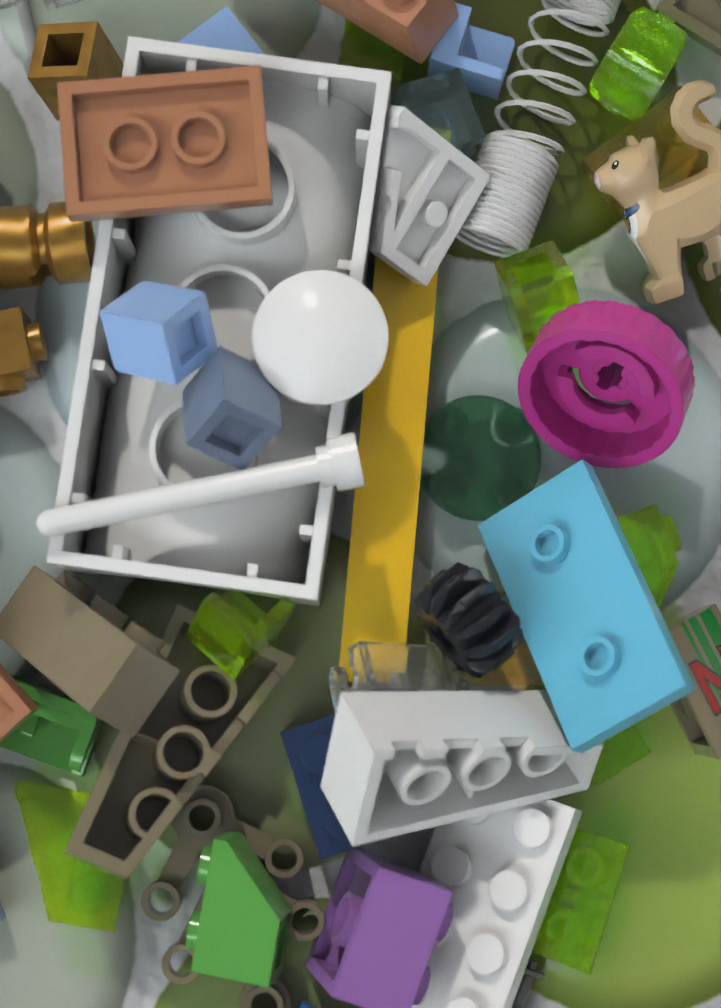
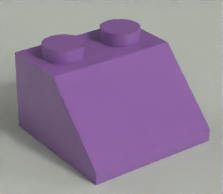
[305,847,454,1008]

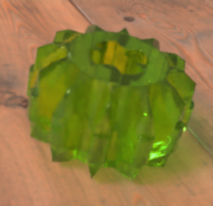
[589,6,687,121]

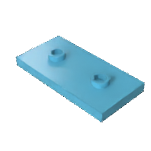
[477,459,696,753]

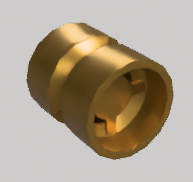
[0,201,95,290]

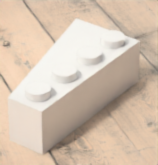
[320,690,603,847]

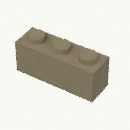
[0,565,180,738]

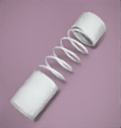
[456,0,621,260]

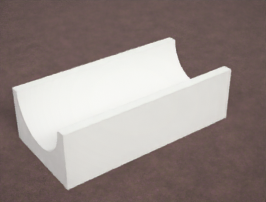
[46,36,392,606]

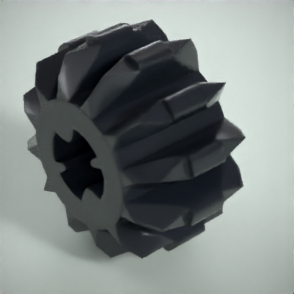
[413,562,524,679]

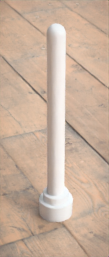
[36,432,365,537]

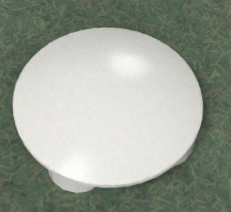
[252,270,388,405]

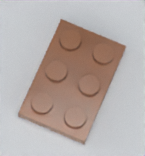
[57,65,273,223]

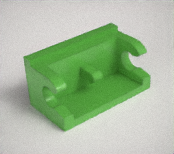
[0,675,104,777]

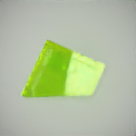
[14,780,126,933]

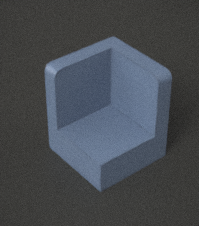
[182,346,282,470]

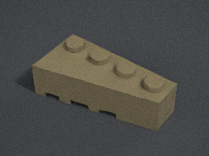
[63,604,297,880]

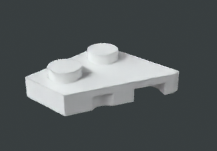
[368,105,491,287]

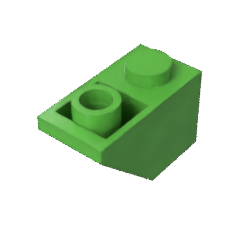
[186,830,293,988]

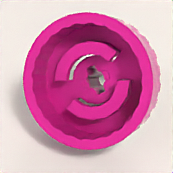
[518,300,695,468]

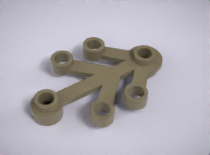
[141,784,325,1008]

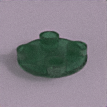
[420,395,541,521]

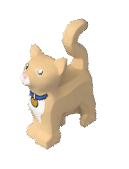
[594,79,721,304]

